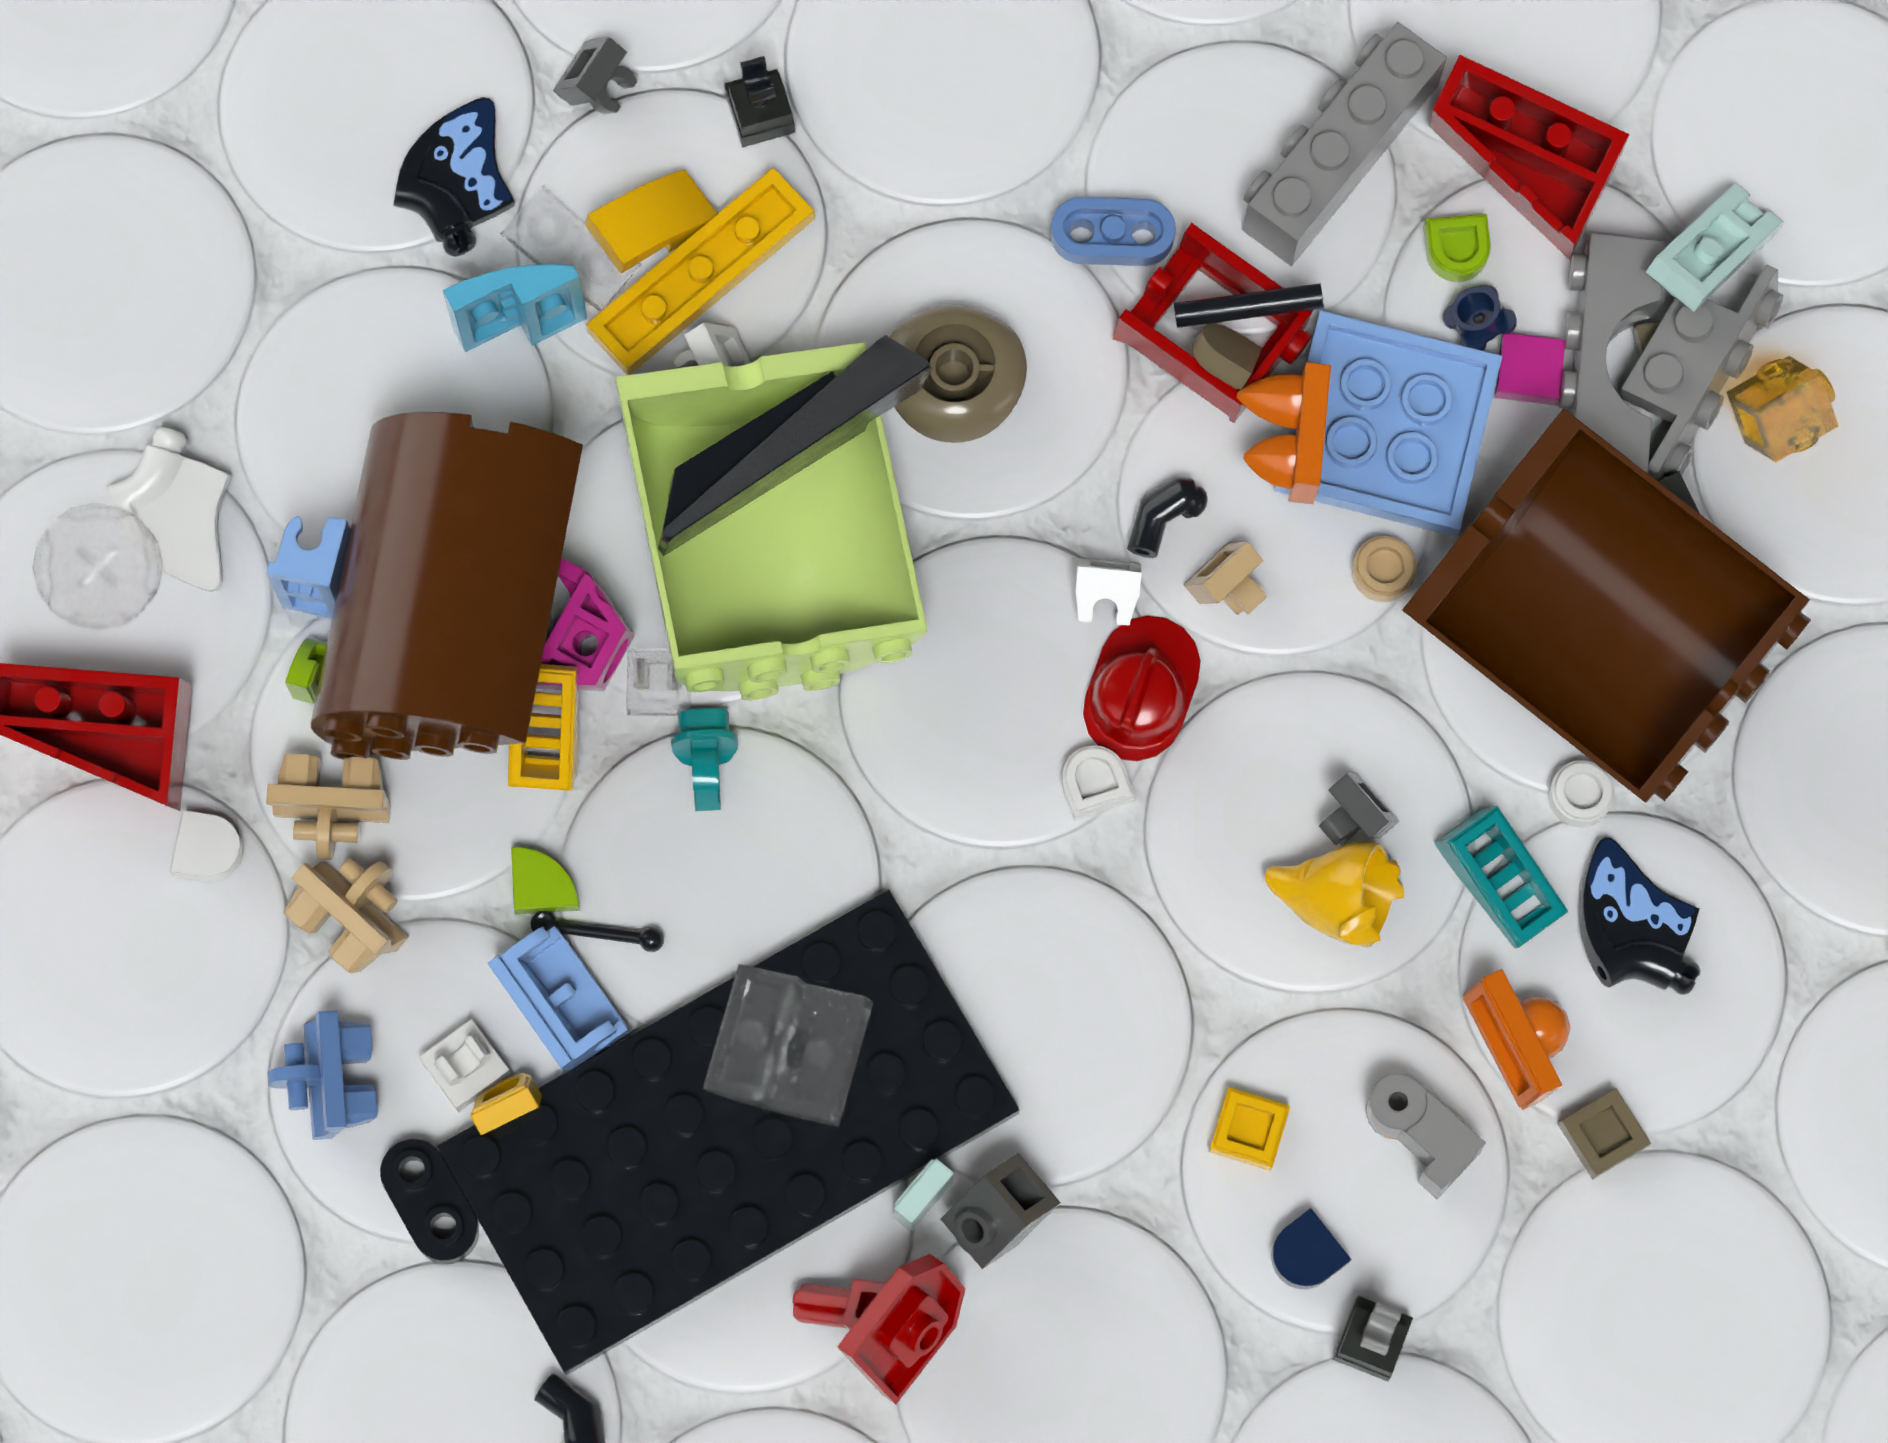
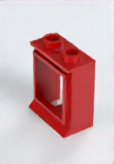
[1112,223,1313,423]

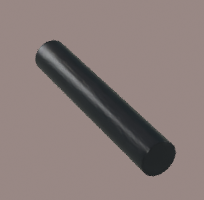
[1174,283,1324,328]

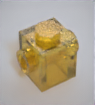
[1726,356,1839,463]

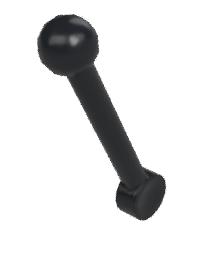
[530,911,664,952]

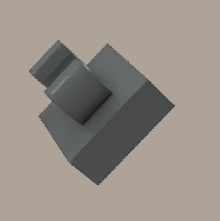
[553,37,637,114]
[1319,773,1399,845]

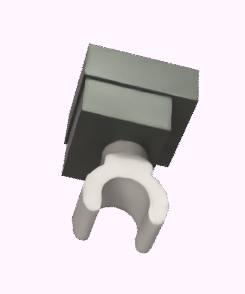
[1332,1296,1413,1382]

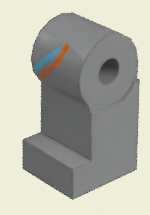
[1366,1073,1486,1200]

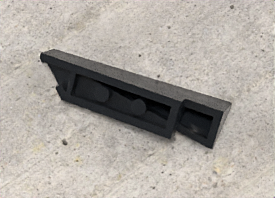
[658,335,932,556]

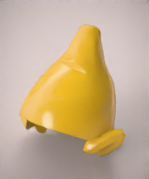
[1265,841,1404,947]

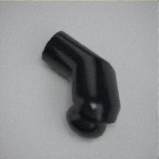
[1127,477,1208,558]
[534,1373,605,1443]

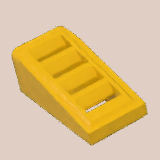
[508,664,578,791]

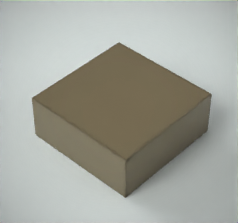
[1558,1088,1651,1180]

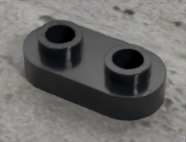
[380,1139,479,1264]

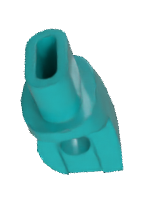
[671,708,738,811]

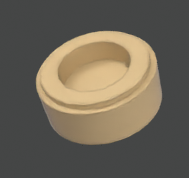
[1352,536,1417,602]

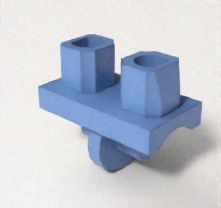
[267,1011,378,1140]

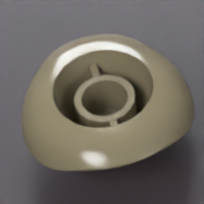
[890,305,1027,443]

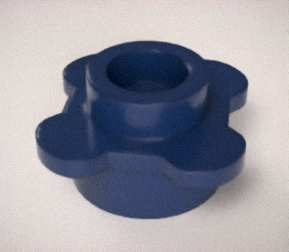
[1443,285,1517,351]

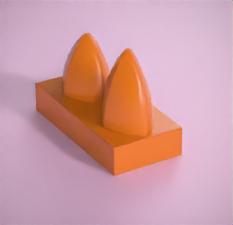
[1237,362,1331,504]

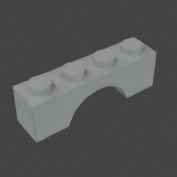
[1559,233,1666,473]

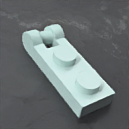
[1646,183,1784,312]

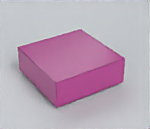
[1495,333,1565,406]

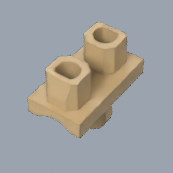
[266,753,391,860]
[284,858,409,973]

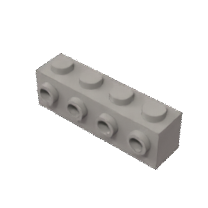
[1242,21,1447,267]

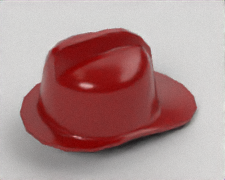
[1083,616,1201,762]

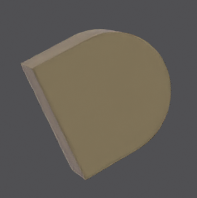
[1192,324,1262,390]

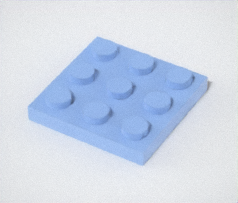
[1274,310,1502,537]

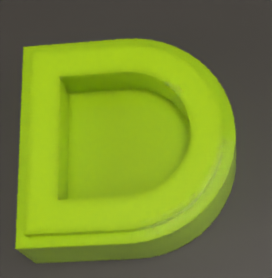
[1423,214,1491,282]

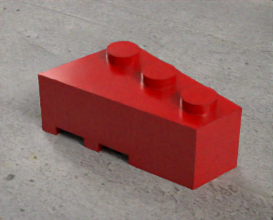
[1430,55,1629,260]
[0,663,192,811]

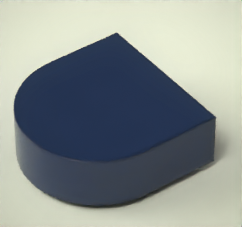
[1271,1208,1352,1289]

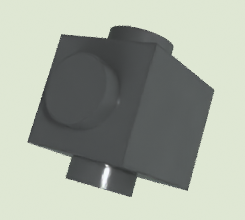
[940,1153,1061,1269]

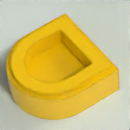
[470,1073,542,1135]

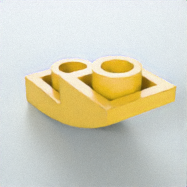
[585,169,718,274]

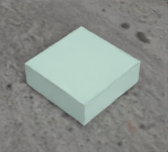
[894,1158,954,1232]

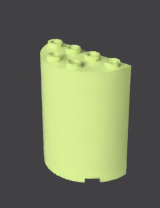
[615,342,928,701]

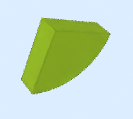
[285,637,327,704]
[511,847,580,914]

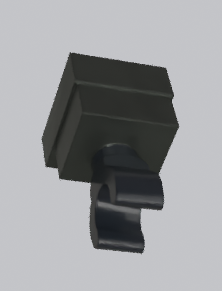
[724,56,795,148]

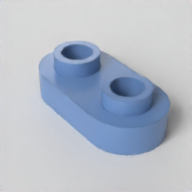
[1051,197,1176,266]

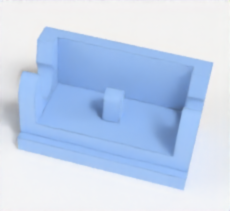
[266,516,350,619]
[487,926,631,1071]

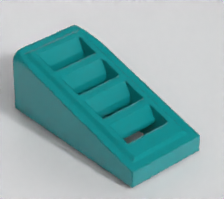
[1434,806,1568,948]

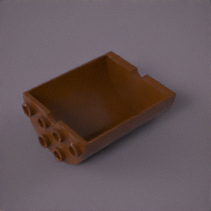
[1402,408,1811,803]
[310,412,583,760]

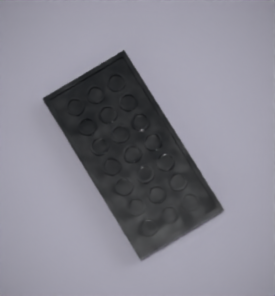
[437,890,1020,1375]

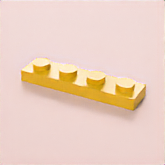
[586,168,815,375]

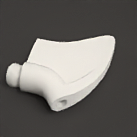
[107,427,231,592]

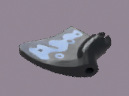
[393,97,515,257]
[1580,837,1701,995]

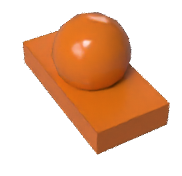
[1463,969,1571,1110]

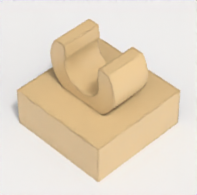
[1184,542,1267,615]

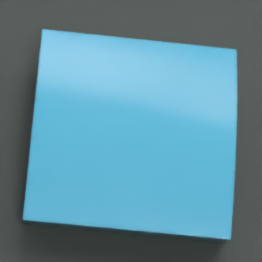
[443,264,587,353]

